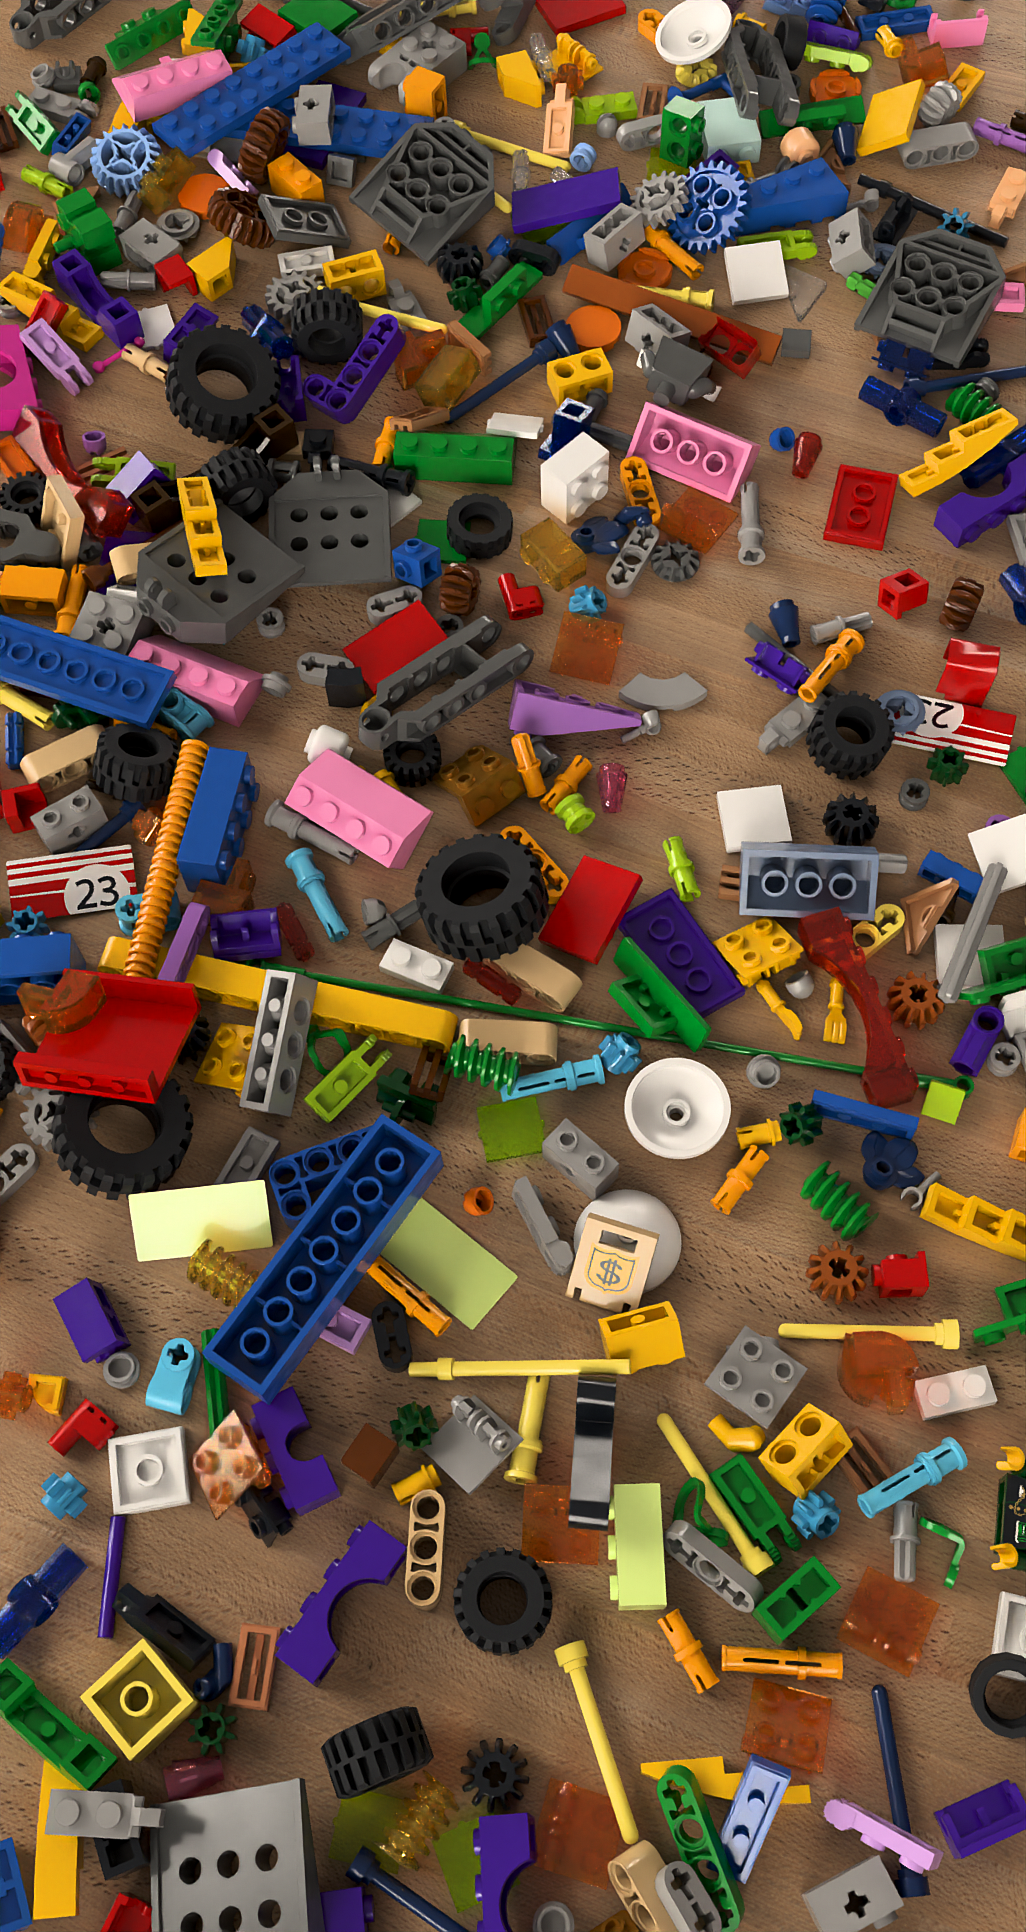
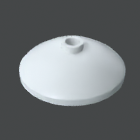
[655,0,732,65]
[624,1058,731,1159]
[574,1189,682,1293]

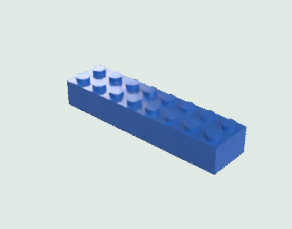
[202,1114,444,1405]

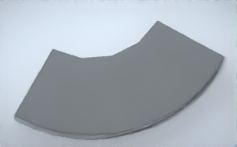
[619,672,708,711]

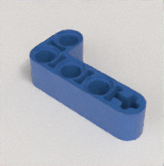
[268,1125,373,1230]

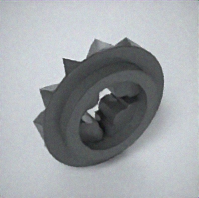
[651,539,700,582]

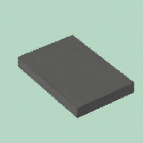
[257,194,351,249]

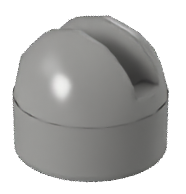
[596,113,618,138]
[361,898,387,926]
[784,970,815,999]

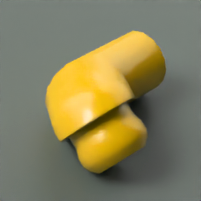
[708,1413,766,1452]

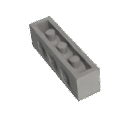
[239,969,318,1117]

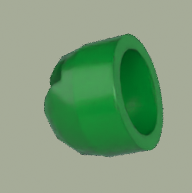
[78,81,101,104]

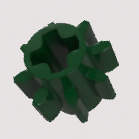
[447,276,483,313]
[926,745,969,787]
[779,1101,823,1147]
[390,1401,439,1451]
[188,1703,238,1756]

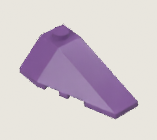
[508,679,642,738]

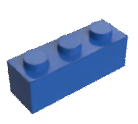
[51,112,92,155]
[917,850,983,904]

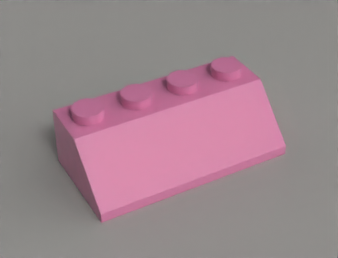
[112,49,232,123]
[625,402,761,503]
[128,635,263,727]
[285,749,434,869]

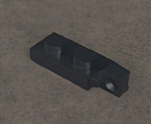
[112,1583,217,1673]

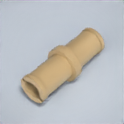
[122,343,169,383]

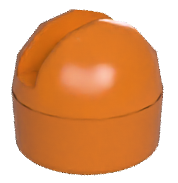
[463,1186,494,1216]

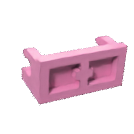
[927,9,988,49]

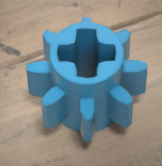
[236,34,269,63]
[937,208,975,239]
[569,585,607,625]
[5,906,50,938]
[598,1032,642,1075]
[40,1471,88,1520]
[791,1490,841,1540]

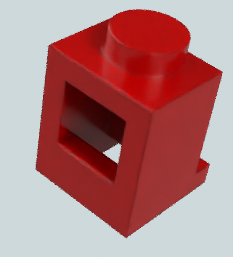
[877,568,929,620]
[871,1251,929,1298]

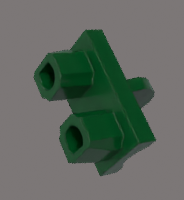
[51,700,109,731]
[376,1067,439,1126]

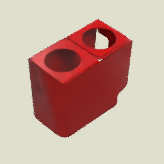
[698,316,762,379]
[935,637,1001,708]

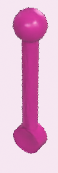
[92,336,145,374]

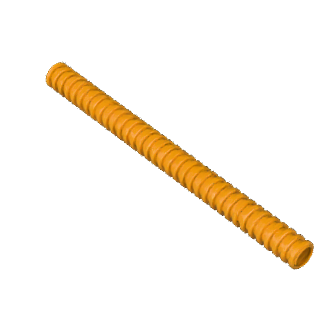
[123,739,209,978]

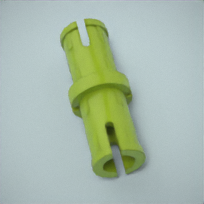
[21,164,73,199]
[662,836,701,902]

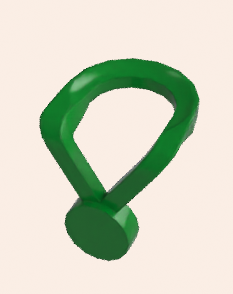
[467,32,496,70]
[306,1024,352,1076]
[672,1477,730,1547]
[918,1516,965,1589]

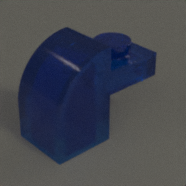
[538,398,594,461]

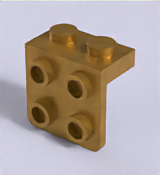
[432,745,526,827]

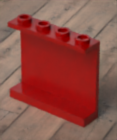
[13,968,202,1104]

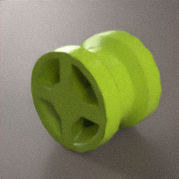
[555,793,596,834]

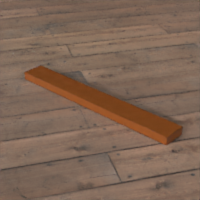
[562,264,783,366]

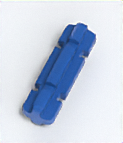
[5,711,24,770]

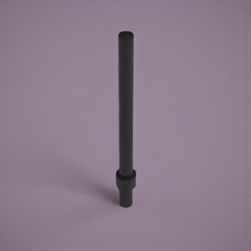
[857,173,1009,248]

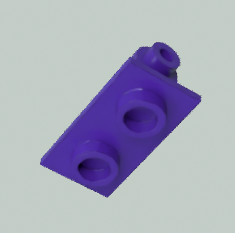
[807,19,861,51]
[745,641,811,695]

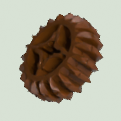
[238,106,291,185]
[207,187,275,249]

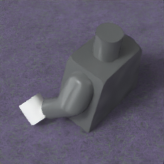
[636,335,722,407]

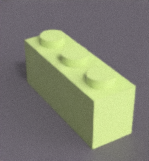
[608,1483,667,1611]

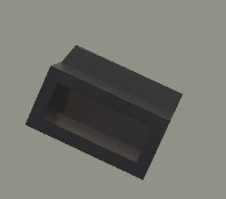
[325,667,367,708]

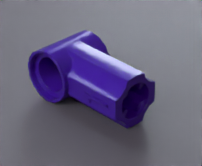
[949,1005,1005,1077]

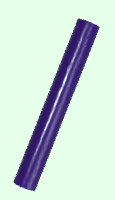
[97,1516,126,1639]

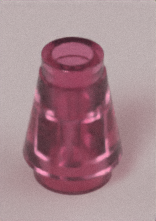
[596,763,628,813]
[162,1755,225,1801]

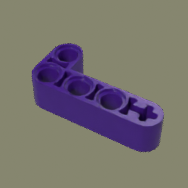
[302,314,406,424]

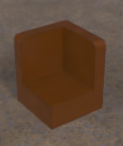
[341,1423,400,1489]

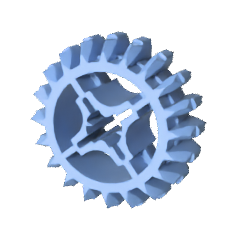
[90,123,164,198]

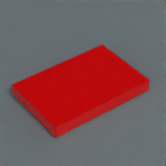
[535,0,626,37]
[823,464,899,551]
[342,599,448,696]
[538,855,643,965]

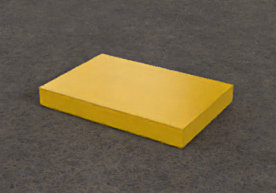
[856,78,925,157]

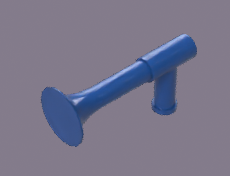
[667,72,733,103]

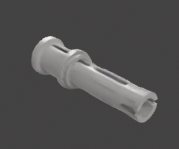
[737,481,765,566]
[264,799,360,865]

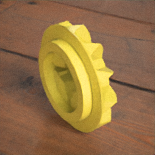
[675,58,717,88]

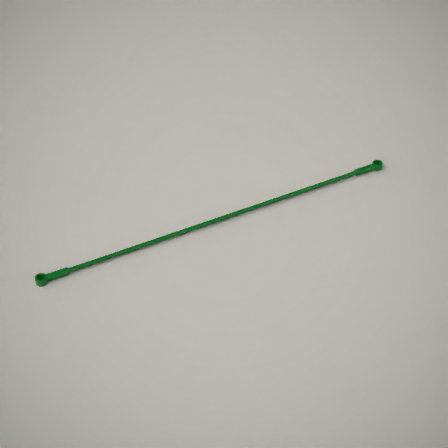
[245,958,974,1100]

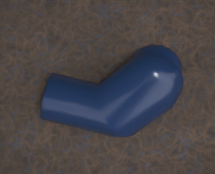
[613,506,653,528]
[192,1643,234,1702]

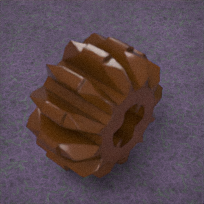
[438,563,481,617]
[939,576,984,632]

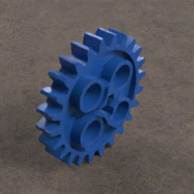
[667,160,752,255]

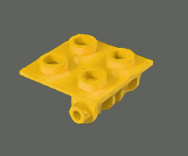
[535,33,603,90]
[712,916,804,987]
[193,1022,255,1098]

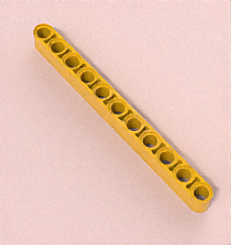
[97,936,459,1053]

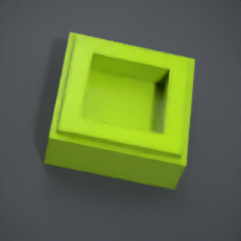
[921,1079,966,1125]

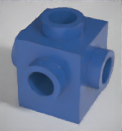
[392,538,442,588]

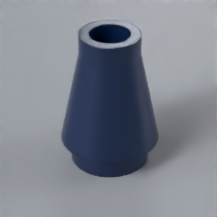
[831,122,858,166]
[545,320,581,358]
[768,599,801,648]

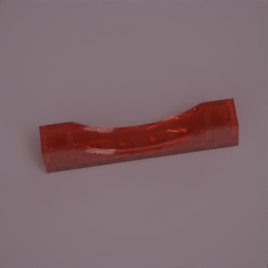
[12,404,135,538]
[797,906,919,1109]

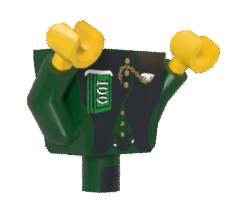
[990,1446,1026,1572]

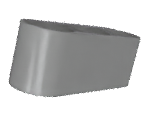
[896,122,979,169]

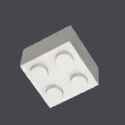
[541,432,609,525]

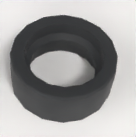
[773,13,808,71]
[968,1652,1026,1739]

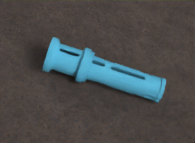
[285,848,349,942]
[500,1054,605,1102]
[857,1436,968,1518]

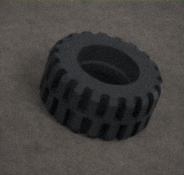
[165,324,281,445]
[415,833,549,962]
[51,1079,194,1200]

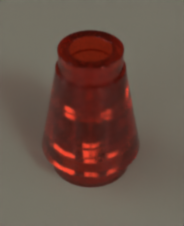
[792,432,823,479]

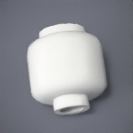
[304,725,353,763]

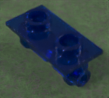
[871,338,935,379]

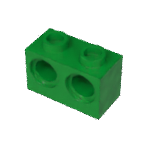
[659,95,706,168]
[751,1556,841,1646]

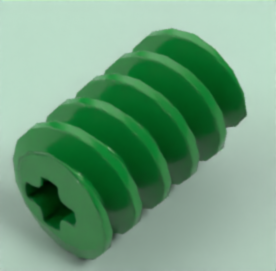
[945,382,1010,425]
[444,1034,521,1096]
[800,1160,879,1241]

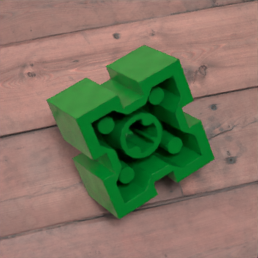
[53,187,123,276]

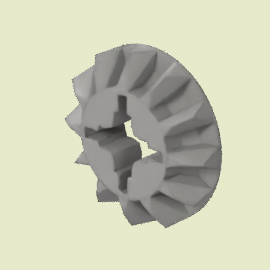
[156,208,200,243]

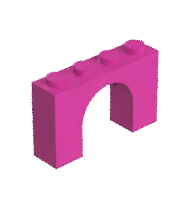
[0,324,43,431]

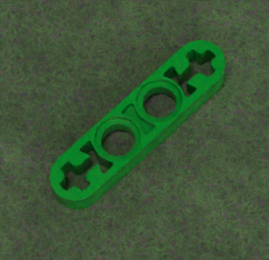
[657,1765,745,1932]

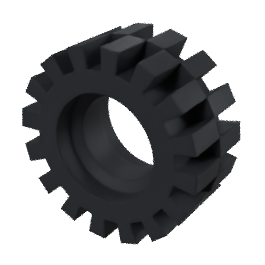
[0,471,47,527]
[383,734,442,788]

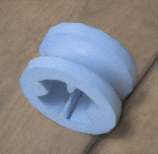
[570,143,597,172]

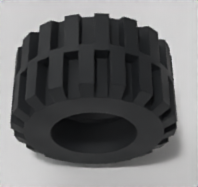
[291,287,363,366]
[196,446,278,523]
[806,690,895,780]
[92,723,179,803]
[453,1547,553,1656]
[321,1706,434,1799]

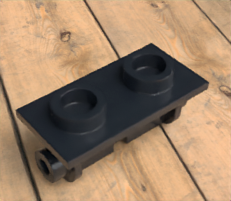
[873,192,918,246]
[227,1464,294,1548]

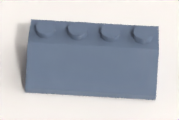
[739,841,879,921]

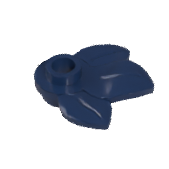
[571,516,630,555]
[861,1131,925,1190]

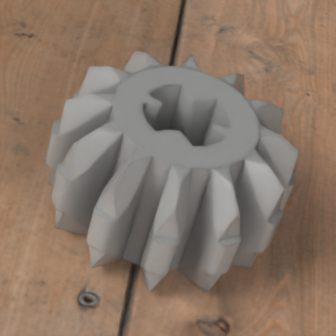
[917,80,963,128]

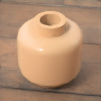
[780,126,820,165]

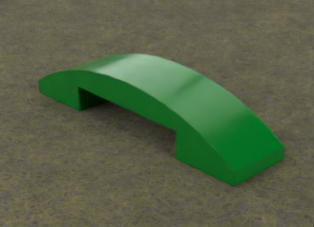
[0,1657,118,1791]

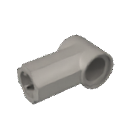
[48,136,97,187]

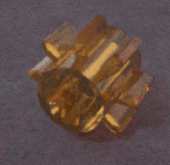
[552,63,584,97]
[131,806,165,847]
[0,1371,33,1421]

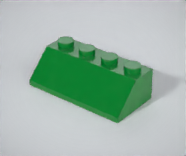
[393,430,518,485]

